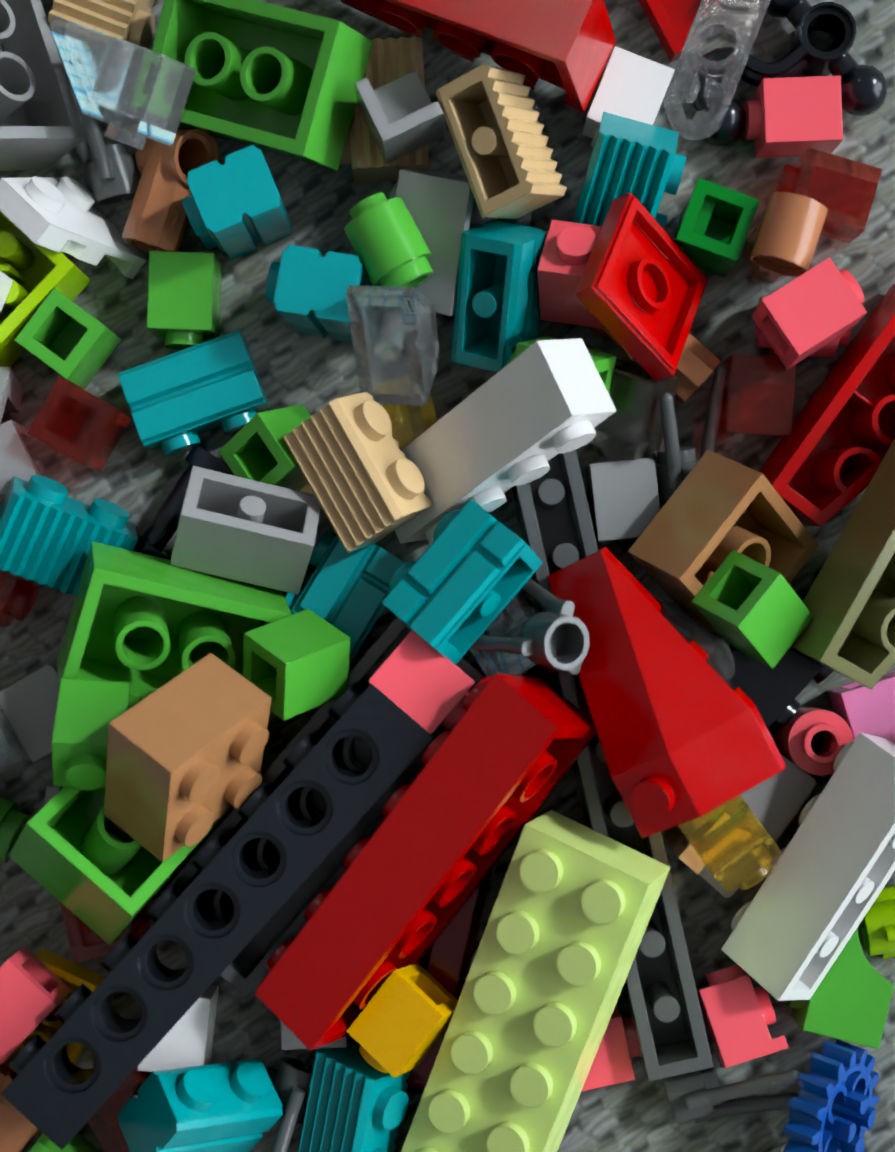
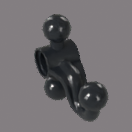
[688,0,887,146]

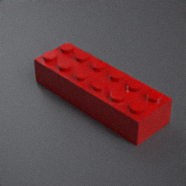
[254,673,597,1050]

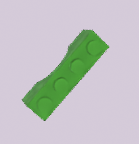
[785,927,894,1049]

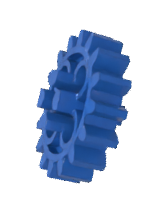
[783,1040,879,1152]

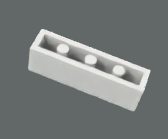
[395,339,616,545]
[721,732,895,1001]

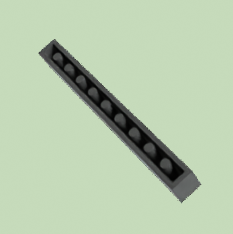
[512,450,714,1082]

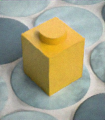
[347,963,458,1078]

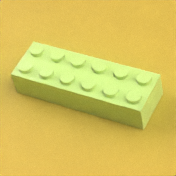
[401,810,671,1152]

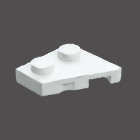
[0,176,149,279]

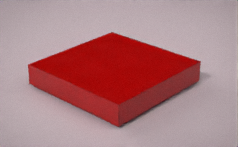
[574,192,708,381]

